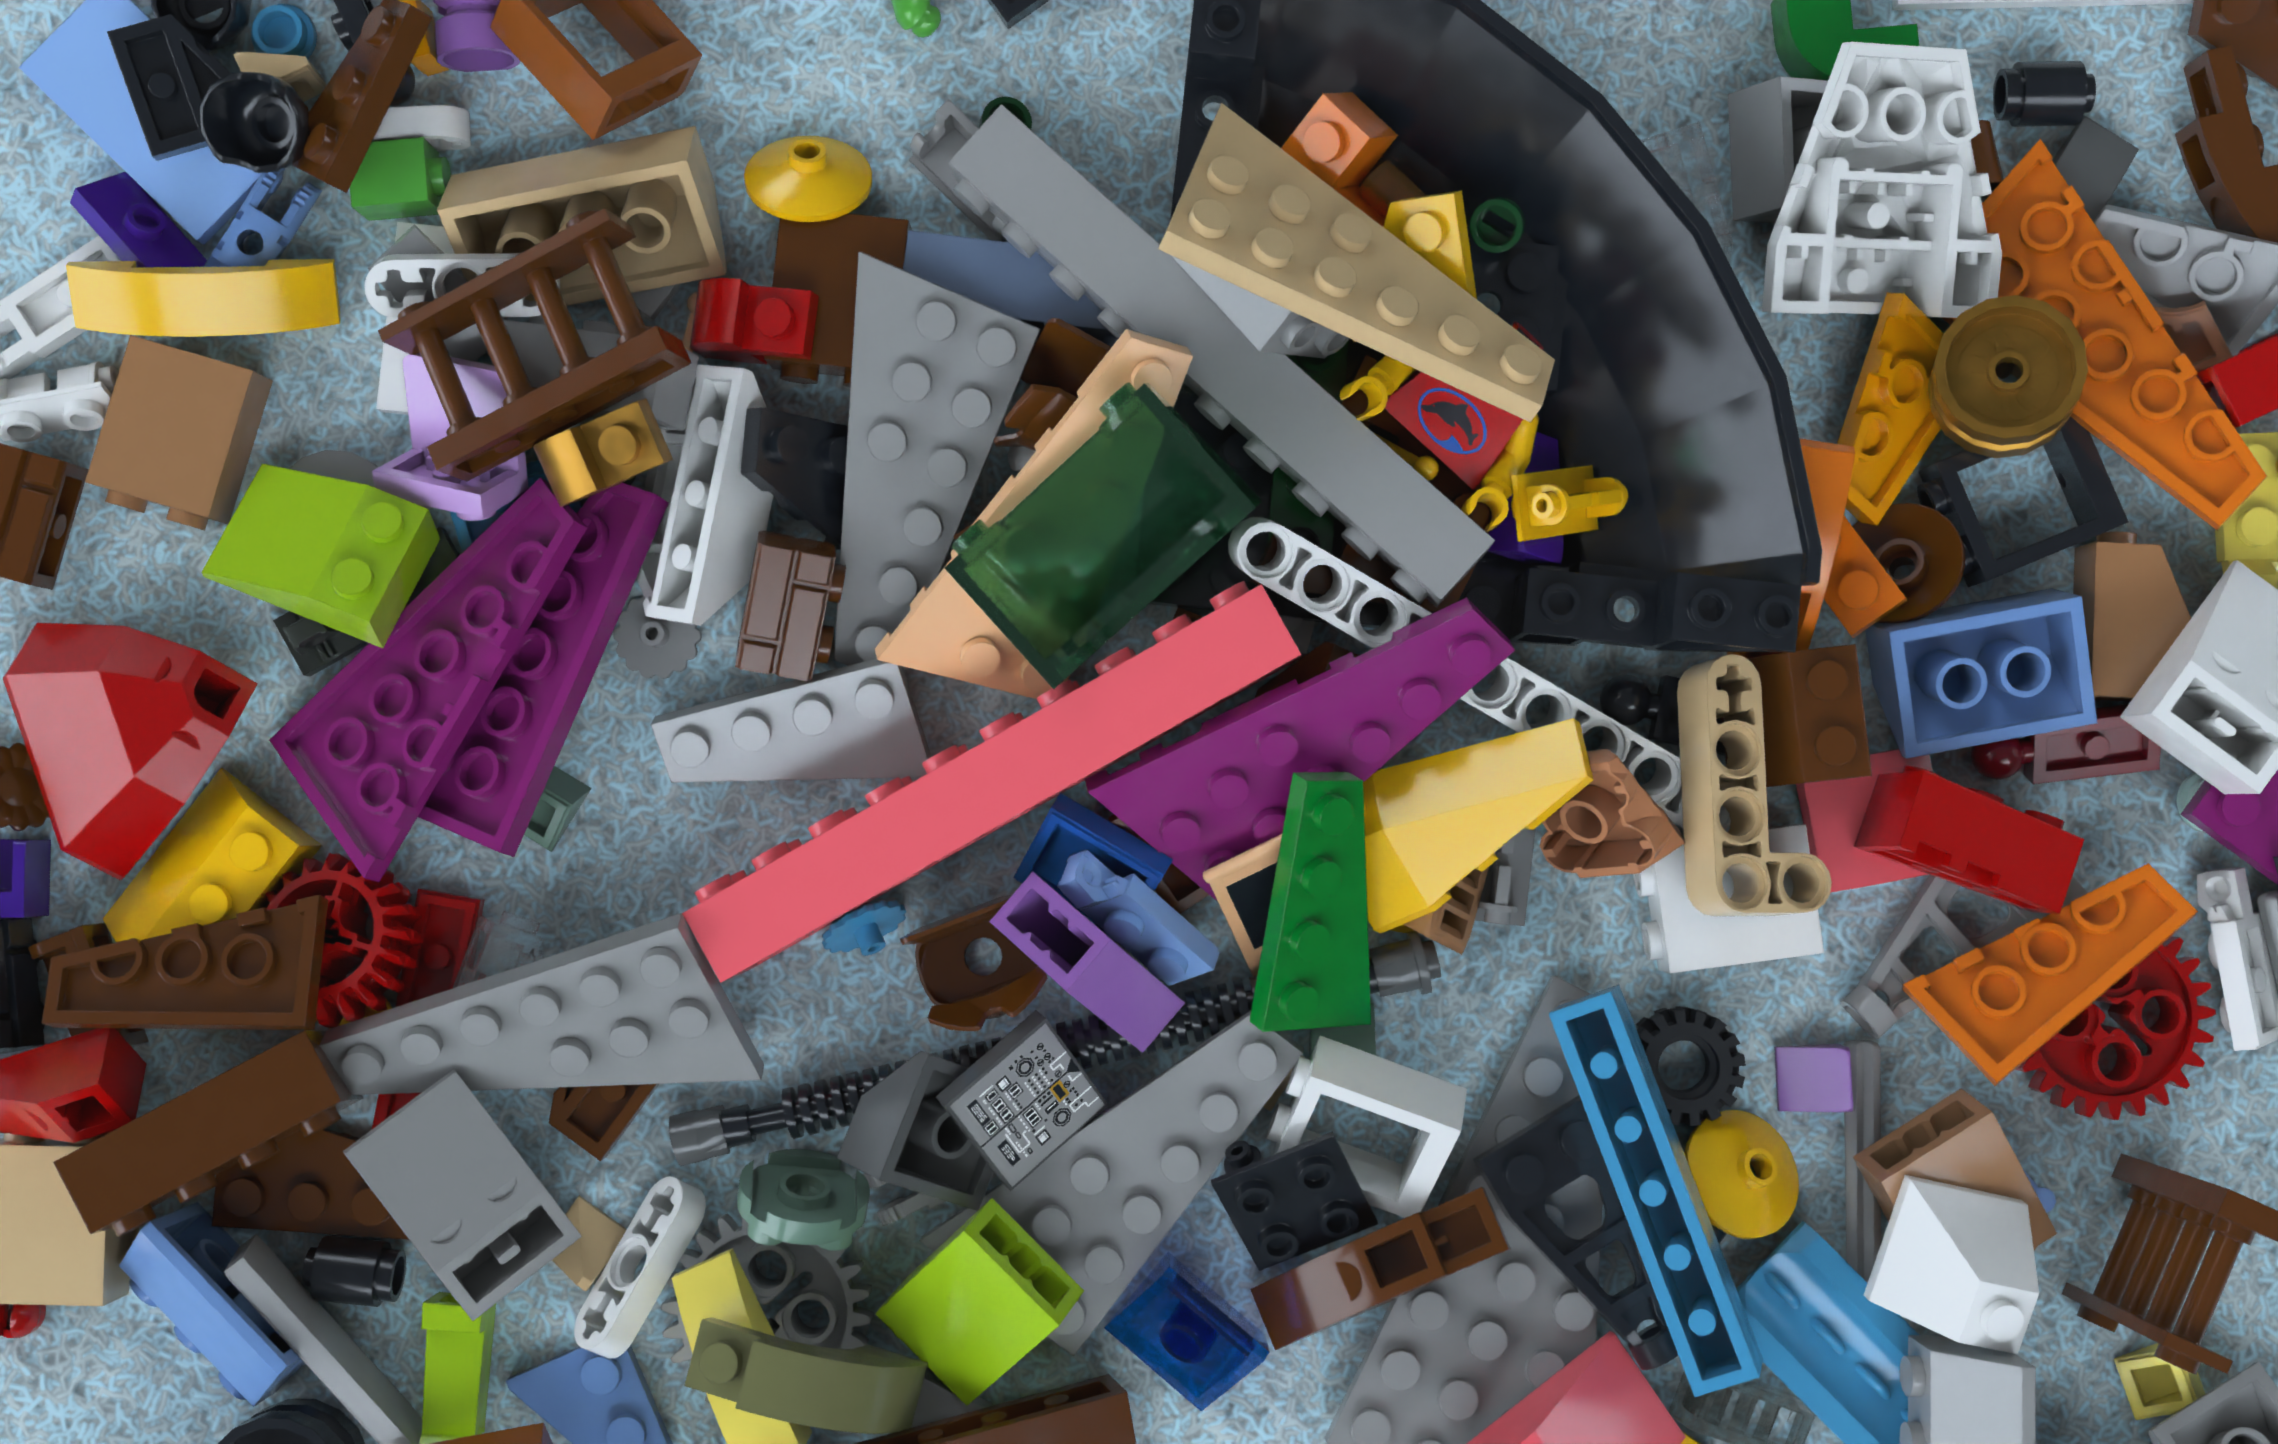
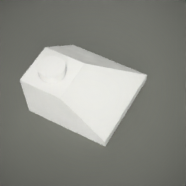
[1864,1175,2039,1354]

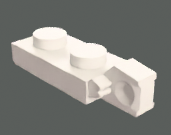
[2197,867,2278,1051]

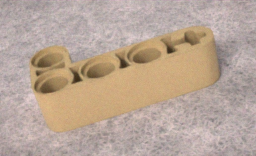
[1677,654,1832,916]

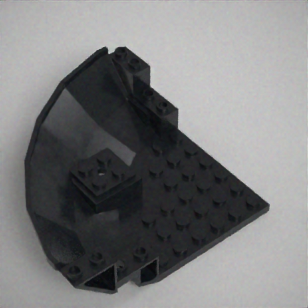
[1130,0,1822,653]

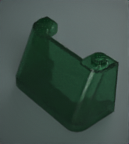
[945,382,1262,689]

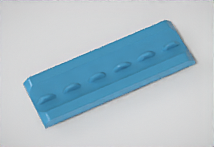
[1736,1221,1919,1444]

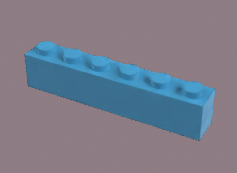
[1548,984,1763,1397]

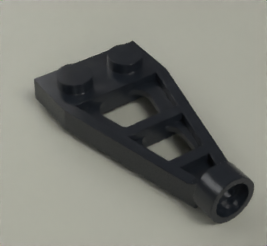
[1473,1095,1678,1370]

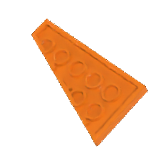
[1941,138,2267,531]

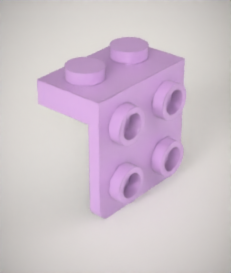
[372,353,528,521]

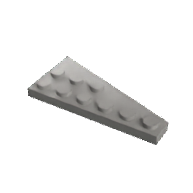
[320,913,764,1095]
[919,1010,1304,1356]

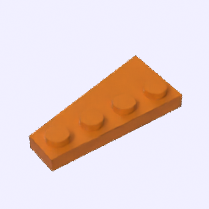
[1902,863,2198,1086]

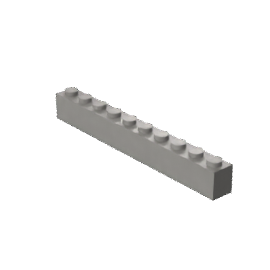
[948,104,1495,608]

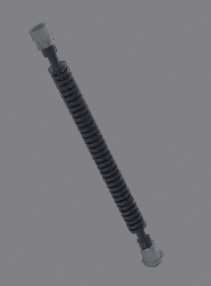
[669,931,1441,1166]

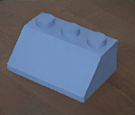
[1865,588,2097,759]
[119,1202,305,1407]

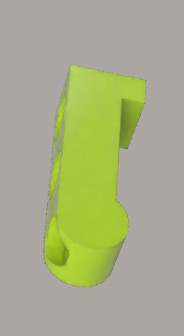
[419,1292,496,1444]

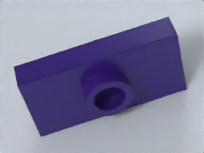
[70,171,207,268]

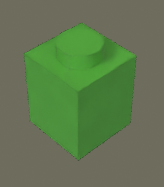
[350,137,452,221]

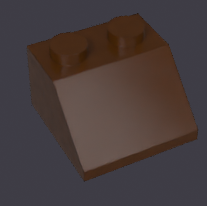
[1717,644,1872,787]

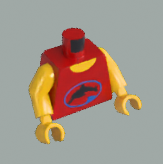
[1340,321,1544,532]

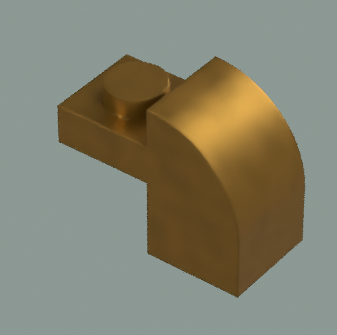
[533,398,673,507]

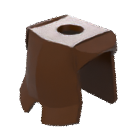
[993,318,1111,451]
[900,895,1048,1031]

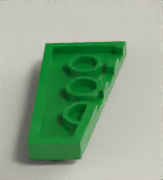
[1249,772,1371,1032]

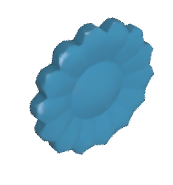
[822,900,906,956]

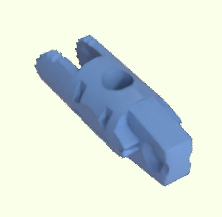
[203,168,322,267]

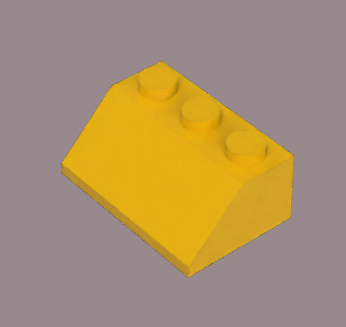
[103,768,322,942]

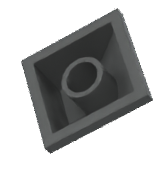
[837,1051,993,1211]

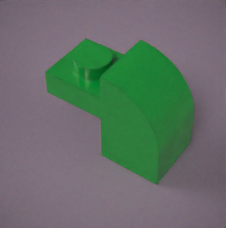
[1770,0,1919,81]

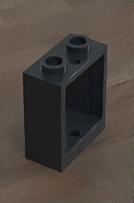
[1917,416,2129,587]

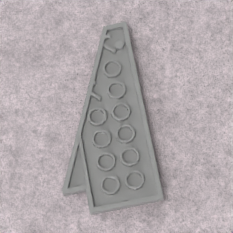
[1324,976,1603,1444]

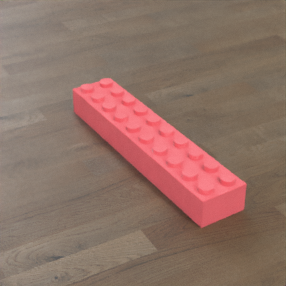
[682,581,1302,983]

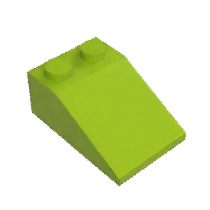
[201,464,440,648]

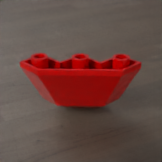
[3,623,258,881]

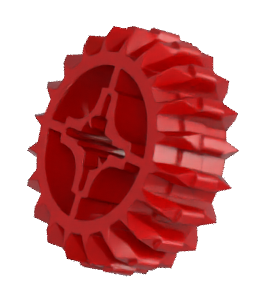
[265,853,424,1028]

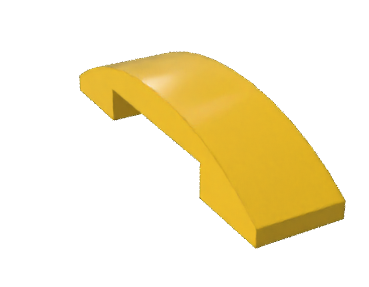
[66,259,340,337]

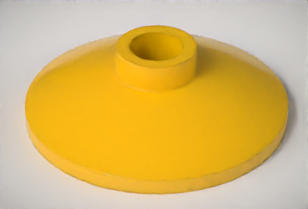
[744,136,872,222]
[1684,1110,1799,1239]

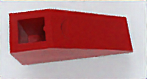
[0,1028,147,1143]

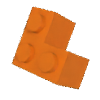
[1281,92,1398,227]

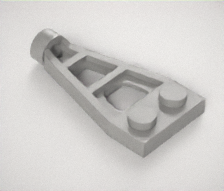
[1841,802,2088,1039]

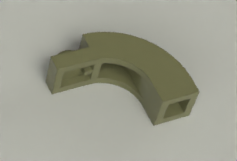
[684,1317,928,1434]

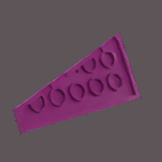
[269,478,587,882]
[1085,597,1515,902]

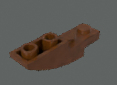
[2175,45,2278,243]
[1250,1187,1511,1350]

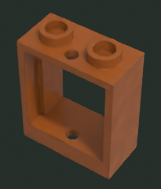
[490,0,702,140]

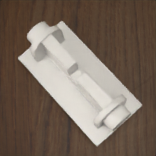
[0,361,119,442]

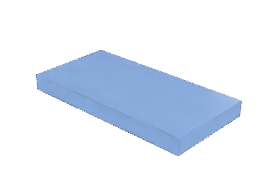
[19,0,262,245]

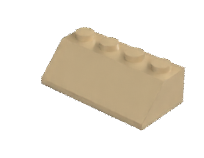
[437,126,727,318]

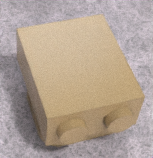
[0,1131,139,1306]

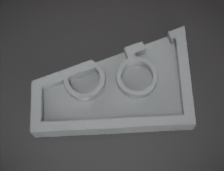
[2094,204,2278,356]

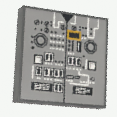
[936,1010,1108,1191]

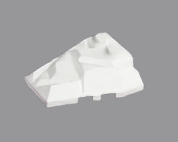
[1762,42,2002,318]

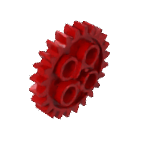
[2015,936,2216,1120]

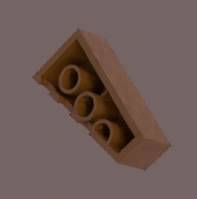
[53,1030,363,1237]

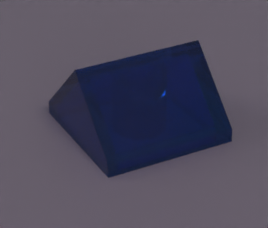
[1104,1252,1270,1411]

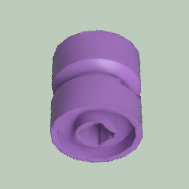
[433,0,520,72]

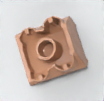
[1540,749,1685,878]

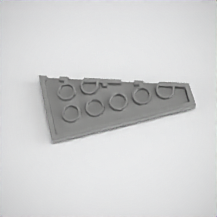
[834,252,1041,666]

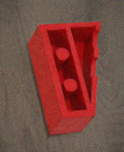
[1854,765,2085,914]

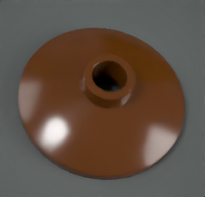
[1852,503,1965,624]

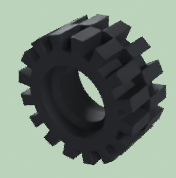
[1636,1006,1746,1126]

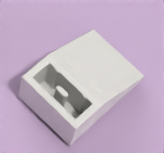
[2120,560,2278,794]

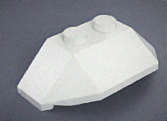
[637,365,773,626]

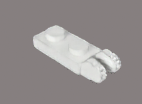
[0,236,121,379]

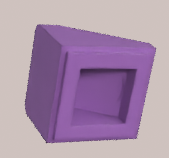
[1774,1044,1853,1112]

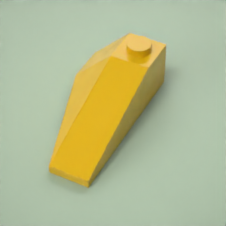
[1363,718,1594,934]

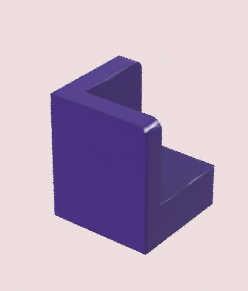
[0,839,51,918]

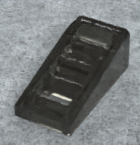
[1669,1371,1816,1444]

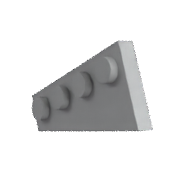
[651,658,931,783]

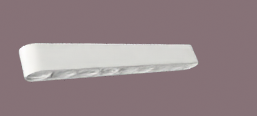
[1228,517,1731,830]

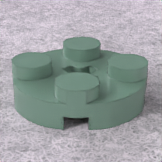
[737,1149,870,1251]

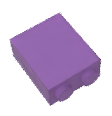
[989,872,1185,1053]

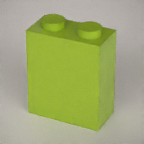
[875,1198,1084,1406]

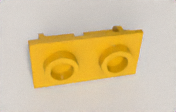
[1511,465,1628,542]

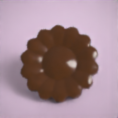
[0,743,50,831]

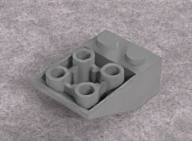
[343,1069,582,1321]

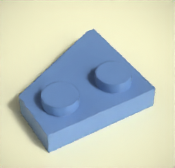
[506,1345,673,1444]

